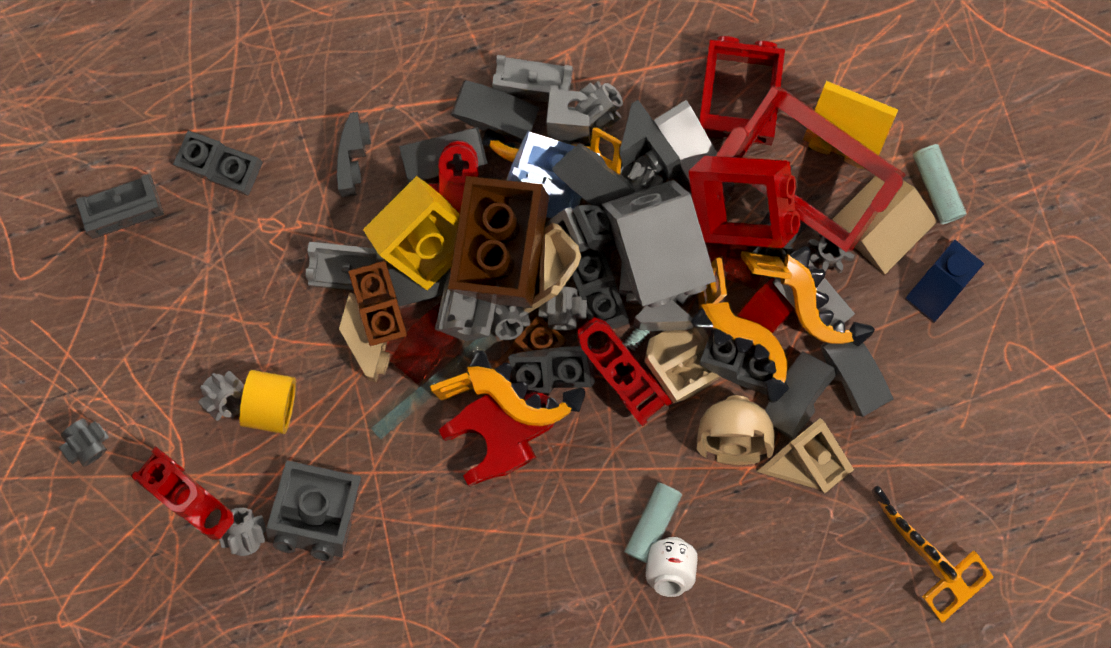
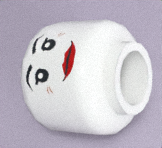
[646,537,698,597]

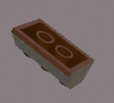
[448,176,549,308]

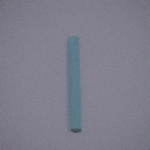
[371,333,497,440]

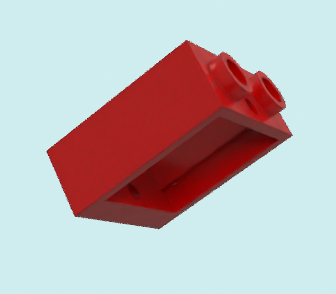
[699,36,785,146]
[688,156,800,248]

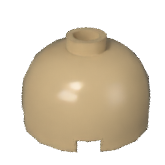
[696,395,774,465]

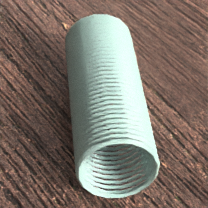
[913,144,967,224]
[624,482,683,563]

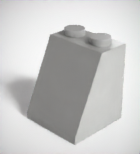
[601,180,716,308]

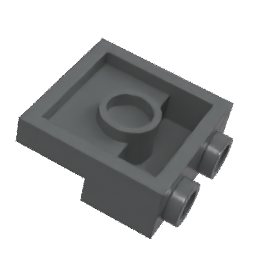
[266,460,361,561]

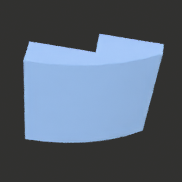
[506,131,600,218]

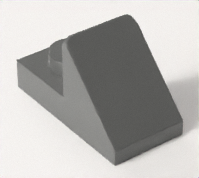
[620,100,682,181]

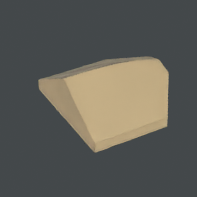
[523,223,581,313]
[644,327,721,403]

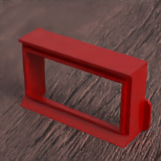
[716,86,906,252]

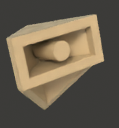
[757,418,854,494]

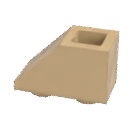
[339,292,390,382]

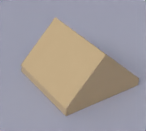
[832,176,937,275]

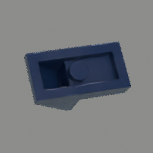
[905,240,984,323]

